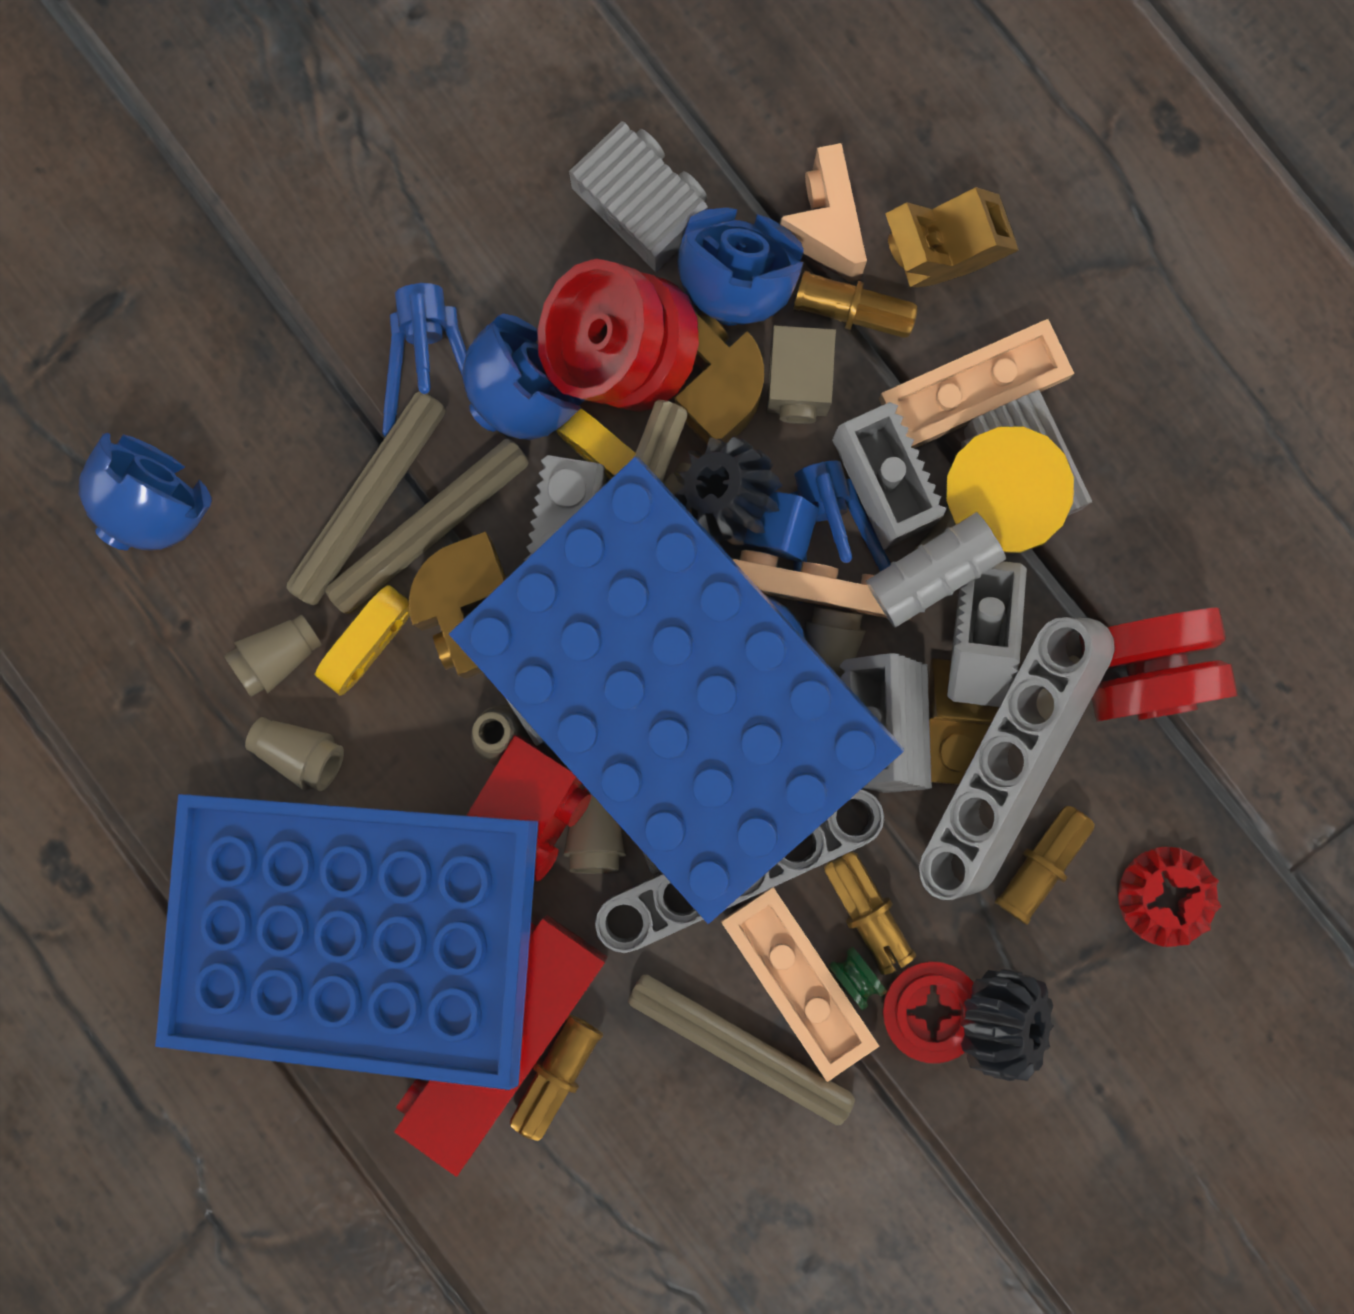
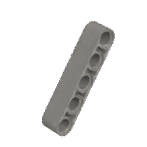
[919,617,1115,900]
[595,790,884,953]

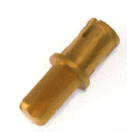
[794,271,917,338]
[994,806,1095,925]
[824,851,916,975]
[510,1014,603,1141]

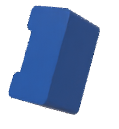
[721,492,819,562]

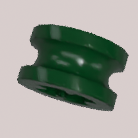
[828,946,887,1011]

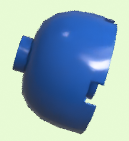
[678,208,804,326]
[462,313,585,440]
[79,433,212,551]

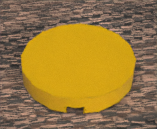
[946,427,1074,553]

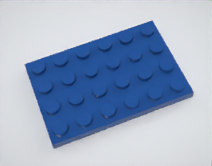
[449,457,904,924]
[155,794,538,1090]

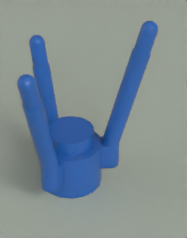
[382,283,467,437]
[791,461,891,603]

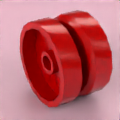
[537,258,699,412]
[1079,607,1238,722]

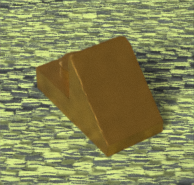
[928,659,999,785]

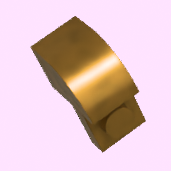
[885,187,1019,287]
[675,312,764,445]
[409,531,507,679]

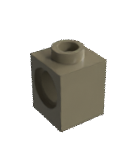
[766,326,836,424]

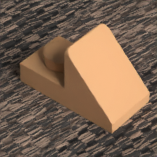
[780,143,867,282]

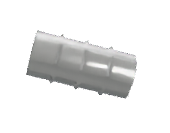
[866,512,1006,628]

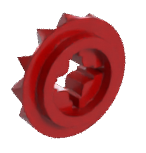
[1118,847,1221,947]
[882,960,974,1064]

